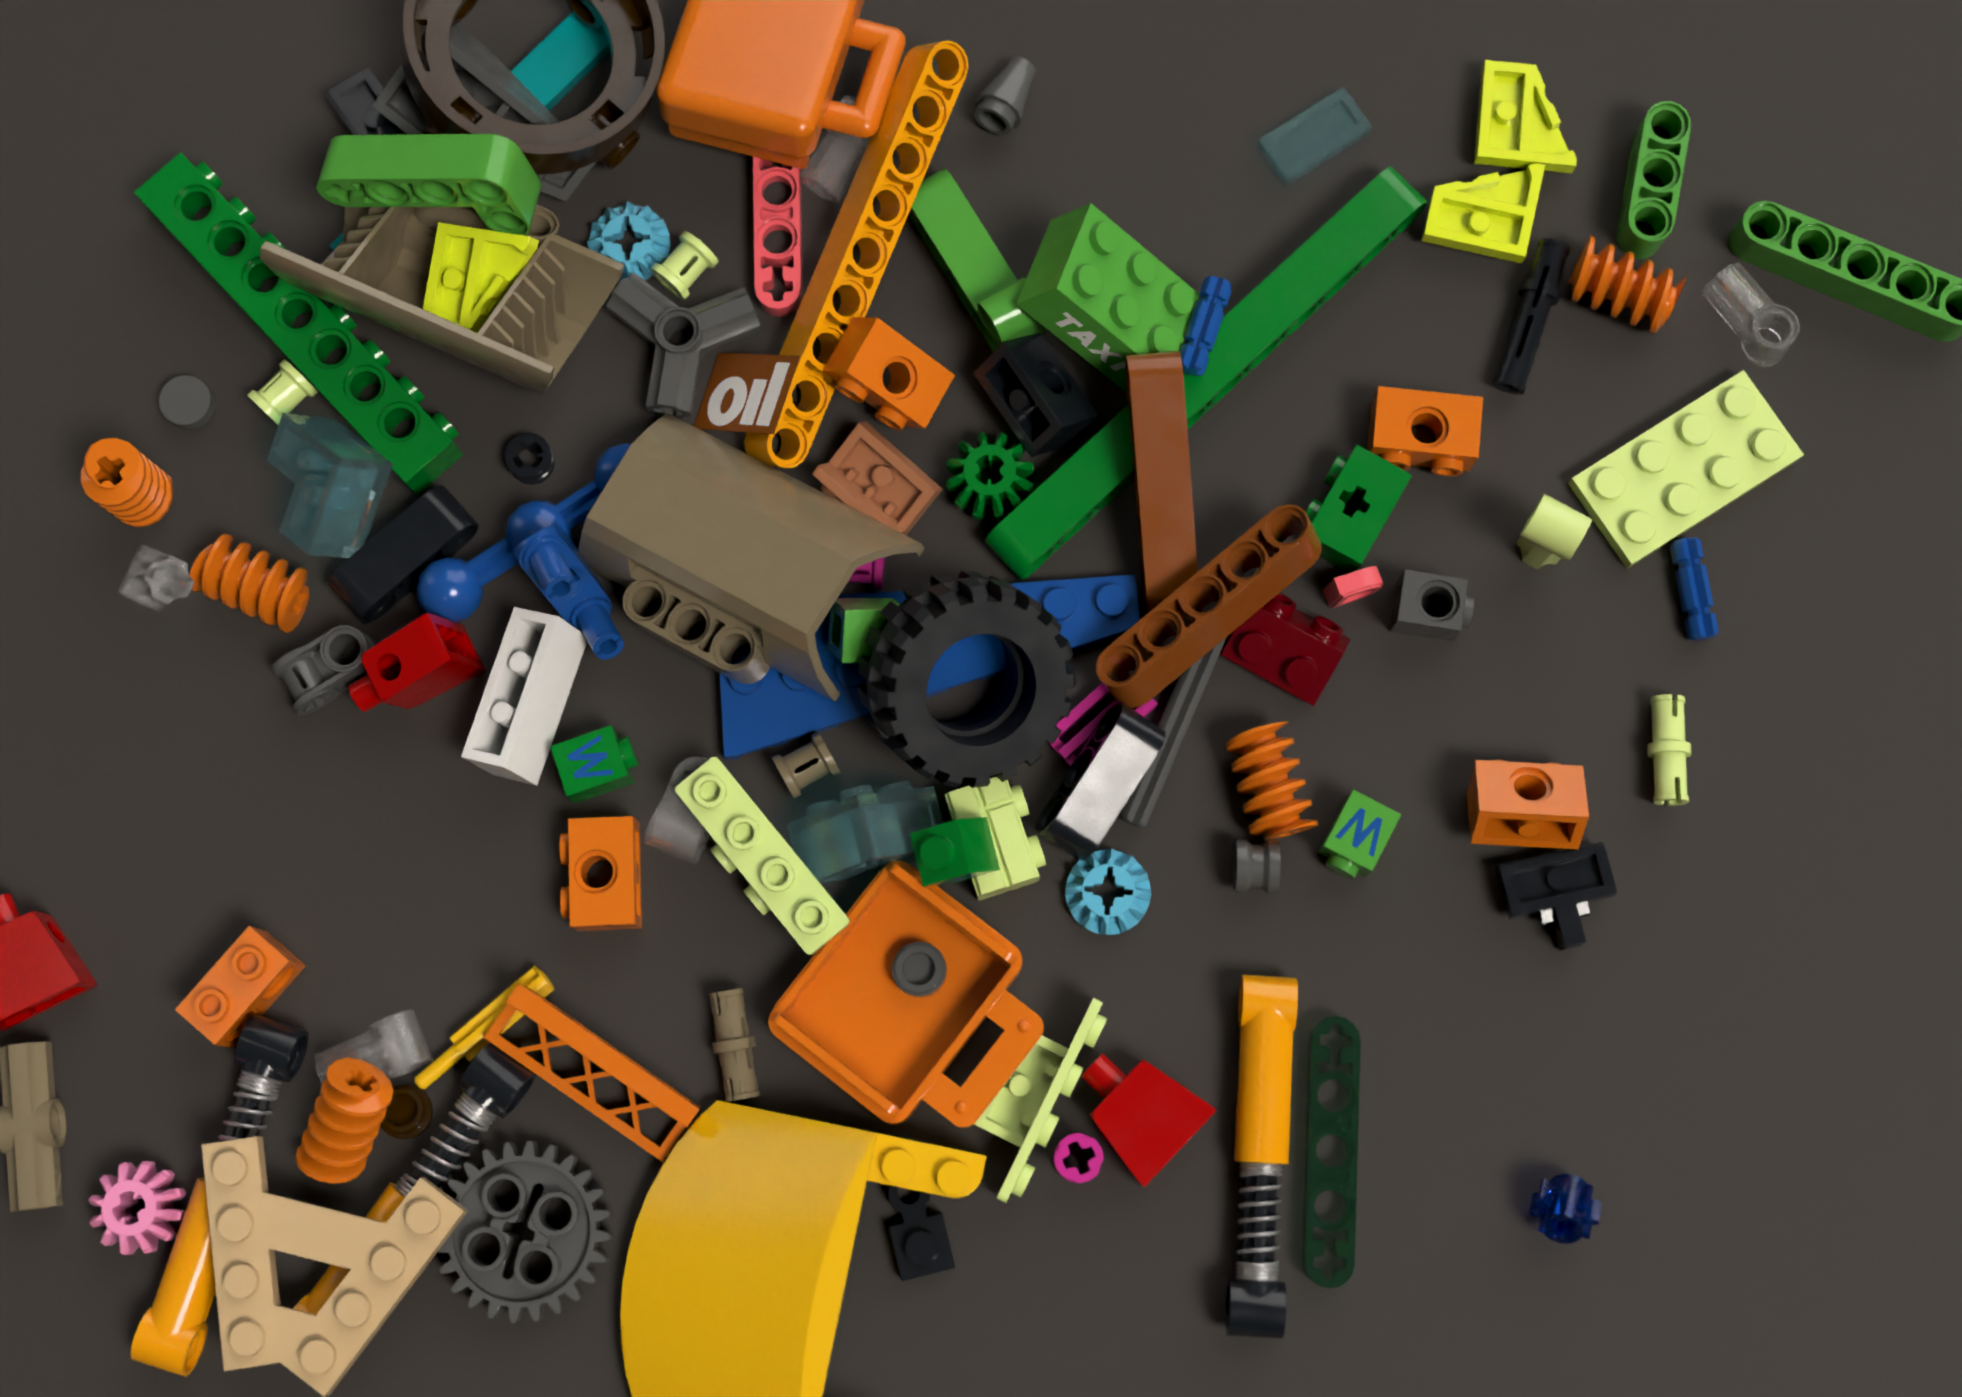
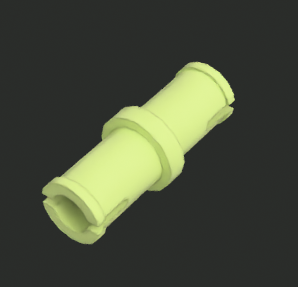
[1647,694,1692,806]

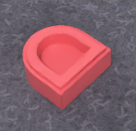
[1322,566,1384,608]

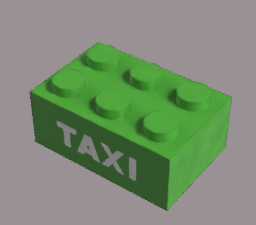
[1016,203,1201,393]

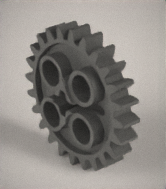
[438,1141,614,1323]

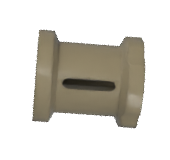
[771,732,841,799]

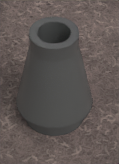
[974,56,1036,135]

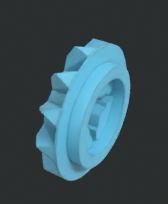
[587,201,670,282]
[1065,848,1151,935]

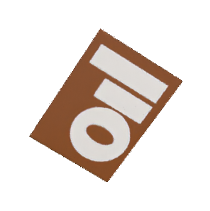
[694,353,800,434]

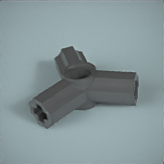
[606,272,762,419]

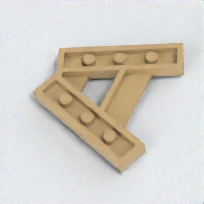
[202,1136,468,1397]

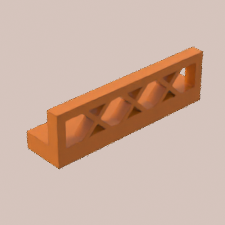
[483,983,701,1162]

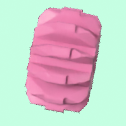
[88,1161,187,1255]

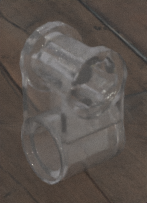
[644,756,710,865]

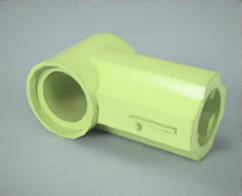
[1516,493,1592,569]

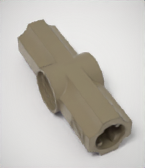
[0,1041,67,1212]

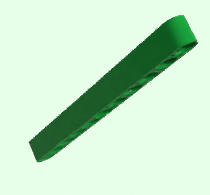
[985,166,1428,580]

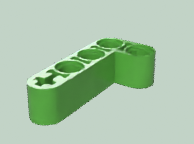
[316,134,542,236]
[908,168,1046,352]

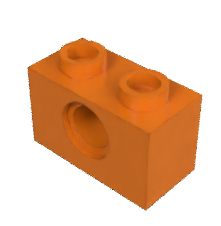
[823,317,955,431]
[1367,386,1483,476]
[1466,759,1589,850]
[559,816,642,931]

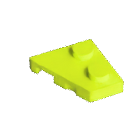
[423,222,539,333]

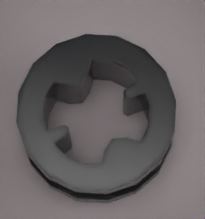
[504,433,555,485]

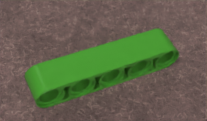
[1728,200,1962,342]

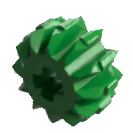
[946,432,1034,521]

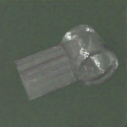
[800,94,871,204]
[1701,262,1800,367]
[117,544,194,612]
[314,1009,433,1084]

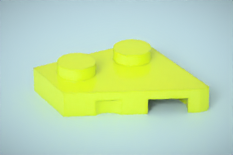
[1474,60,1577,173]
[1421,163,1545,264]

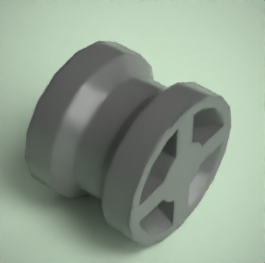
[1233,839,1281,893]

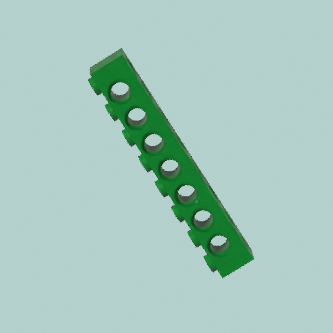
[134,152,463,496]

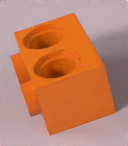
[175,926,306,1048]

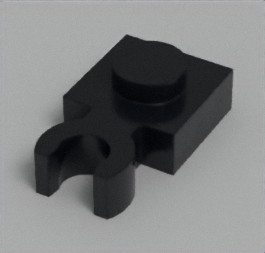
[888,1186,956,1281]

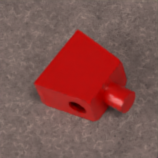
[348,613,486,712]
[0,893,98,1031]
[1081,1053,1216,1187]

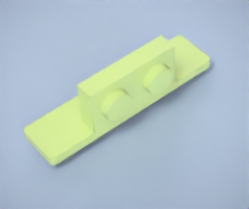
[675,757,850,955]
[974,998,1107,1203]

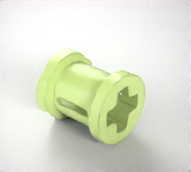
[650,231,719,301]
[247,359,318,428]

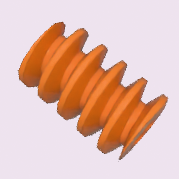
[1568,235,1687,335]
[81,438,173,527]
[187,533,310,633]
[1225,722,1318,840]
[295,1057,394,1184]

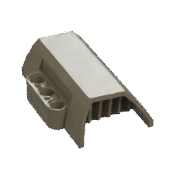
[260,204,624,395]
[578,413,925,702]

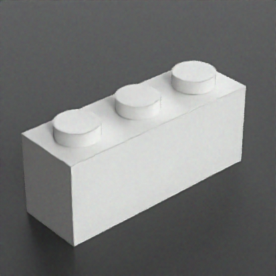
[461,607,587,786]

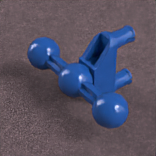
[416,443,631,660]

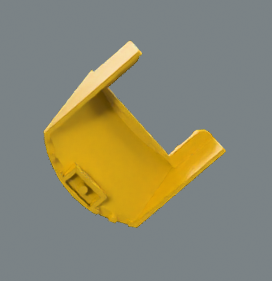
[620,1100,986,1397]

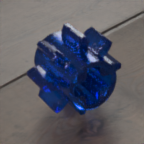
[1529,1174,1602,1244]

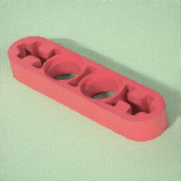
[753,157,803,317]

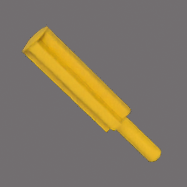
[414,965,555,1090]

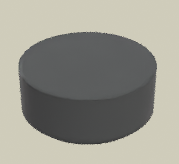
[159,375,216,430]
[892,942,947,998]

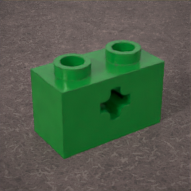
[1306,445,1412,573]

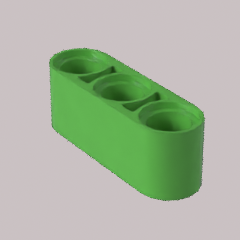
[1616,101,1691,259]

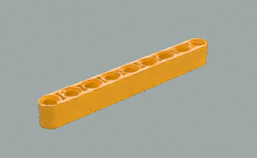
[744,40,969,468]

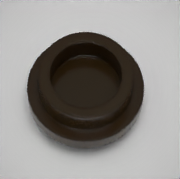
[380,1084,433,1140]

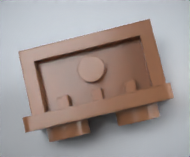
[812,421,943,536]

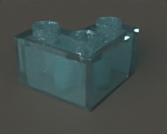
[267,413,393,558]
[787,781,943,884]

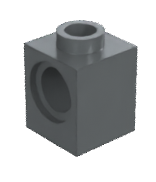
[1390,569,1474,641]

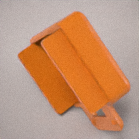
[656,0,906,169]
[768,860,1044,1128]

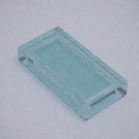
[1258,87,1372,186]

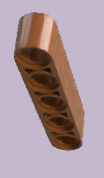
[1125,350,1198,613]
[1096,504,1322,708]

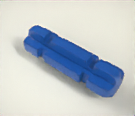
[1180,276,1231,377]
[1670,537,1719,641]

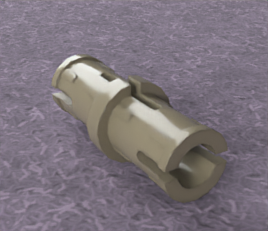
[708,988,760,1102]

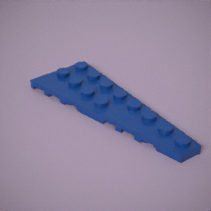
[720,574,1140,760]

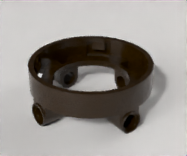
[400,0,665,175]

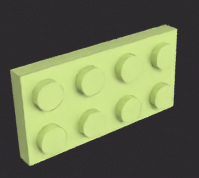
[1568,370,1804,569]

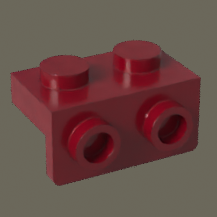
[1221,593,1350,706]

